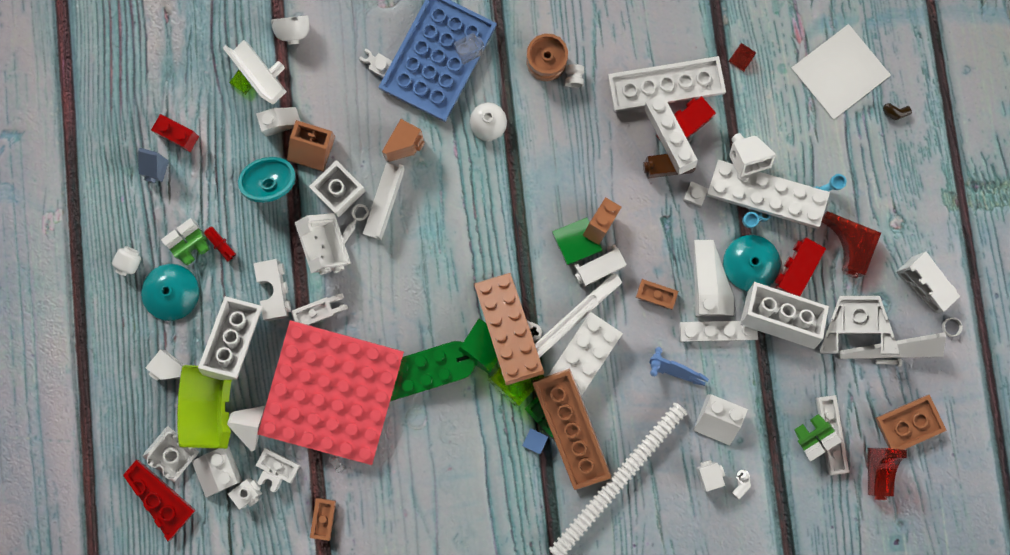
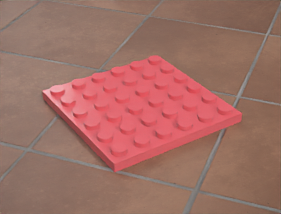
[257,320,404,465]

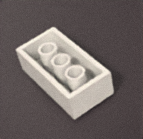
[740,282,829,349]
[548,312,623,396]

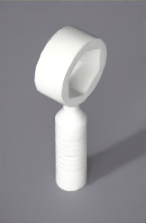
[342,204,369,244]

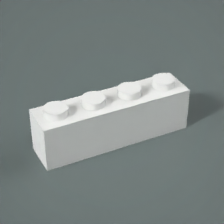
[645,94,698,175]

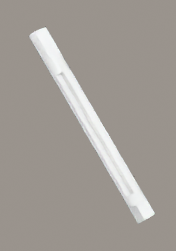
[535,273,622,358]

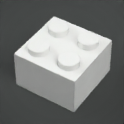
[309,160,366,217]

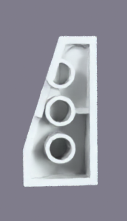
[694,240,734,316]

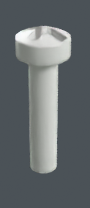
[875,358,902,367]

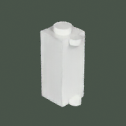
[574,244,627,288]

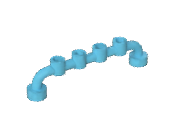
[742,174,847,228]

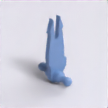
[649,347,709,386]

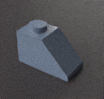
[138,148,169,183]

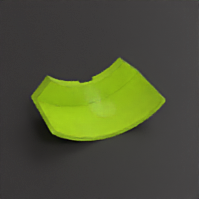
[177,365,232,449]

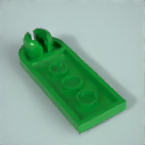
[390,341,476,402]

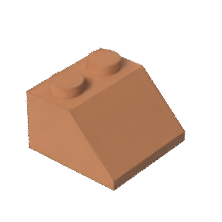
[382,119,425,162]

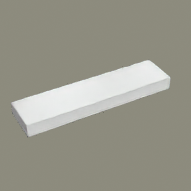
[815,395,849,475]

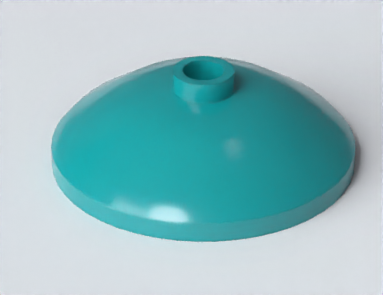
[238,157,296,203]
[723,235,781,291]
[141,264,200,321]

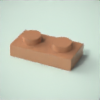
[635,279,679,310]
[310,498,336,541]

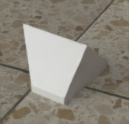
[227,406,265,452]

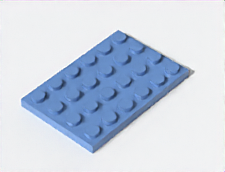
[378,0,497,123]

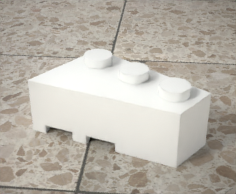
[897,251,960,314]

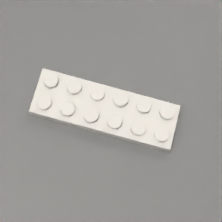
[608,56,726,112]
[707,160,830,229]

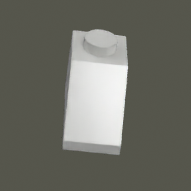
[256,107,300,137]
[146,349,184,381]

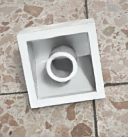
[693,394,748,446]
[192,446,243,497]

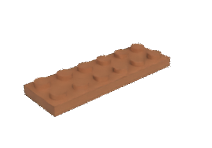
[474,273,544,386]
[533,368,611,490]

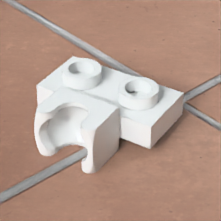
[256,448,300,492]

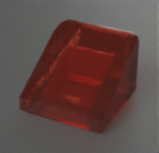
[728,43,756,72]

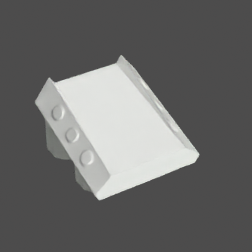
[142,426,199,482]

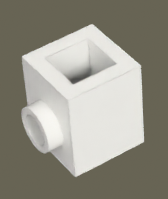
[696,460,725,492]
[228,478,262,510]

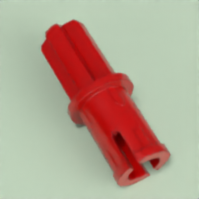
[204,226,236,262]

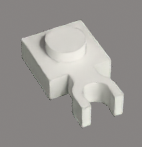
[359,49,392,79]

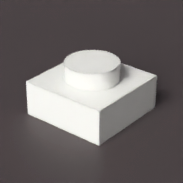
[683,182,709,207]

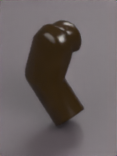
[883,103,912,120]

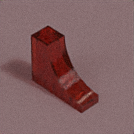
[821,211,881,278]
[867,448,907,500]

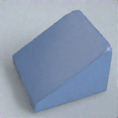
[522,428,548,454]

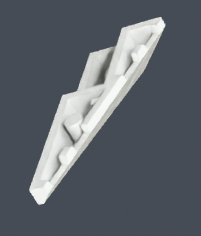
[838,332,946,359]

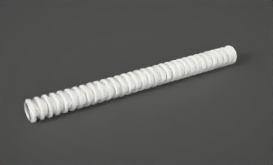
[549,403,687,555]

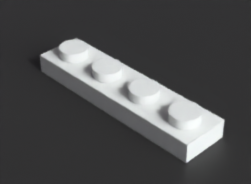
[679,321,758,342]

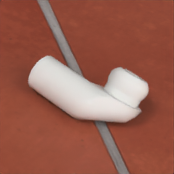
[732,470,751,499]

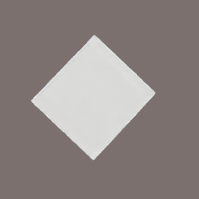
[791,24,891,119]

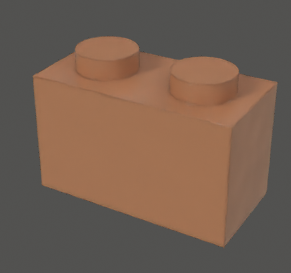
[583,197,622,245]

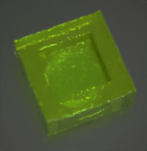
[229,70,252,95]

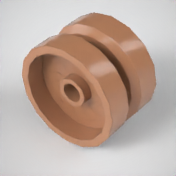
[526,34,568,81]

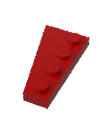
[123,460,196,541]

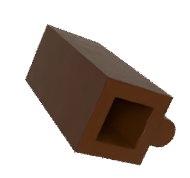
[643,154,696,179]

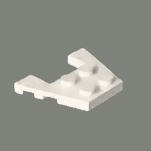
[820,296,900,355]

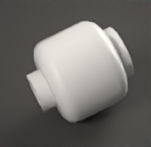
[112,246,141,276]

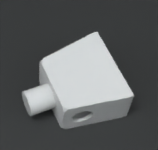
[729,133,776,177]

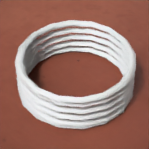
[942,318,963,337]

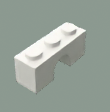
[254,259,291,321]

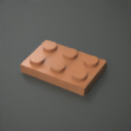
[875,395,947,454]

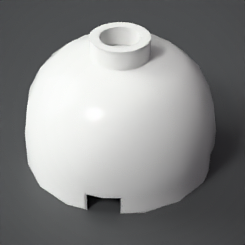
[271,15,309,45]
[470,102,507,141]

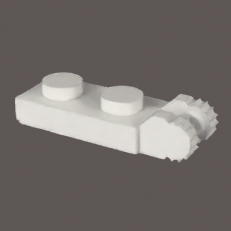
[291,293,348,325]

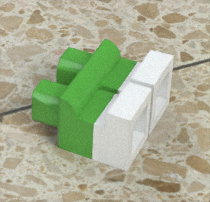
[161,218,210,266]
[794,414,843,462]

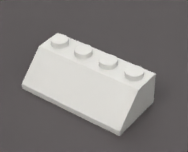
[198,296,263,380]

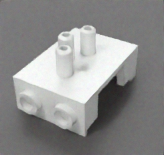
[295,213,351,275]

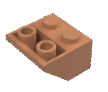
[287,120,335,172]

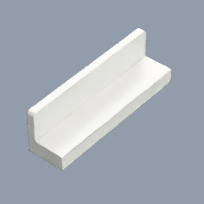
[223,40,287,105]
[363,163,405,241]

